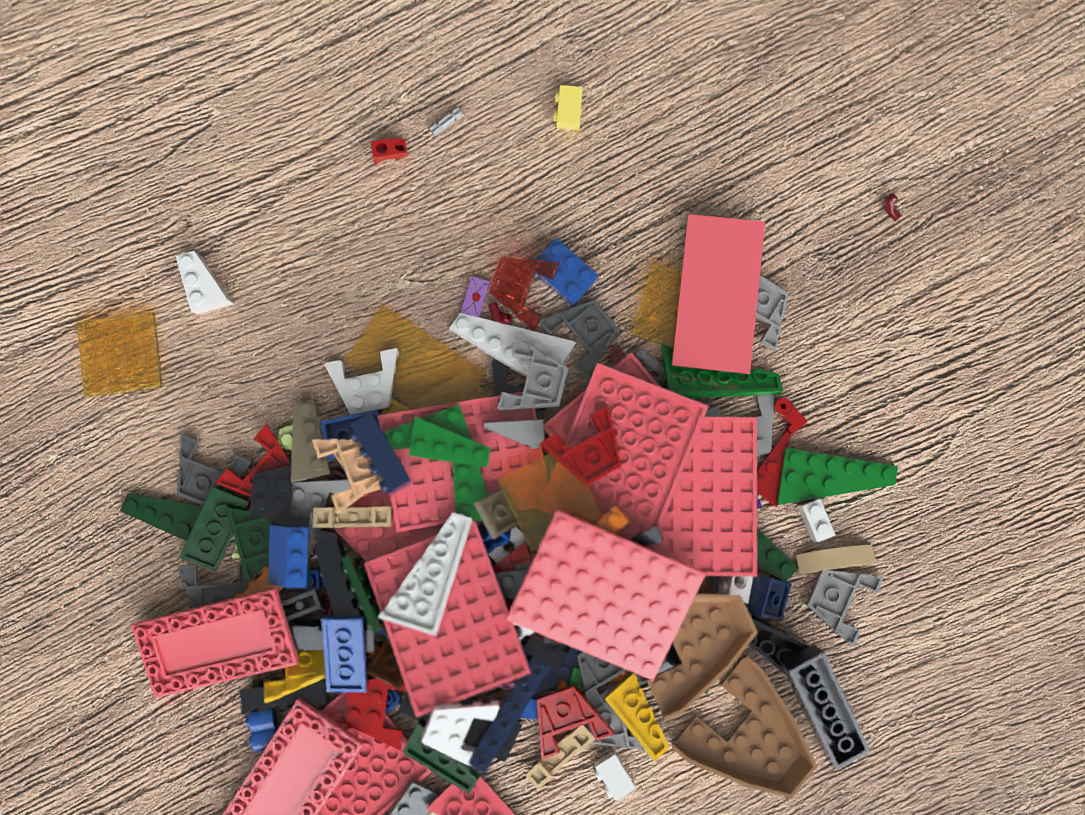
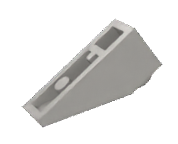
[483,420,544,449]

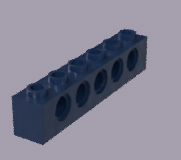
[467,657,549,775]

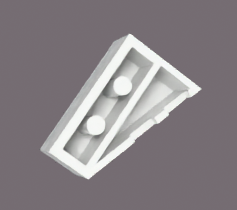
[176,251,234,314]

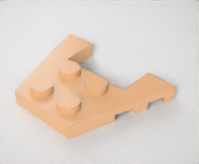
[312,439,380,514]

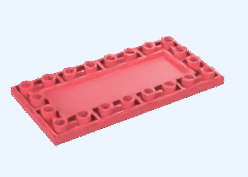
[672,214,765,374]
[131,587,300,698]
[222,697,365,815]

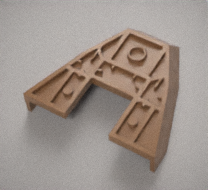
[646,594,758,721]
[672,655,817,799]

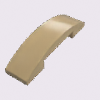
[313,507,392,528]
[795,545,876,575]
[525,725,595,790]

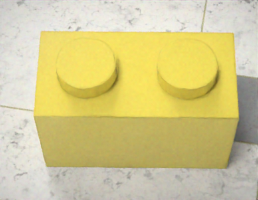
[553,85,583,130]

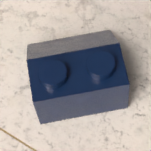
[744,574,792,621]

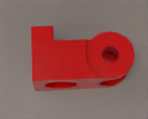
[371,138,408,164]
[773,398,807,435]

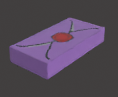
[461,276,490,318]

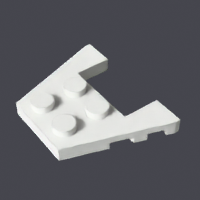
[325,348,399,415]
[422,701,500,767]

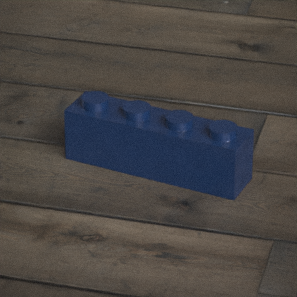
[348,413,411,496]

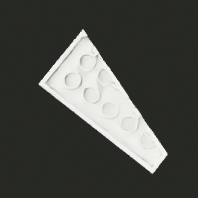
[450,313,577,378]
[378,513,473,636]

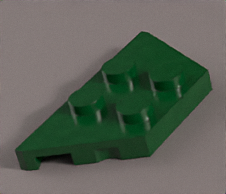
[227,508,273,582]

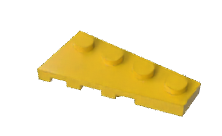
[604,672,670,761]

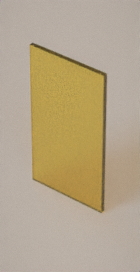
[344,305,486,409]

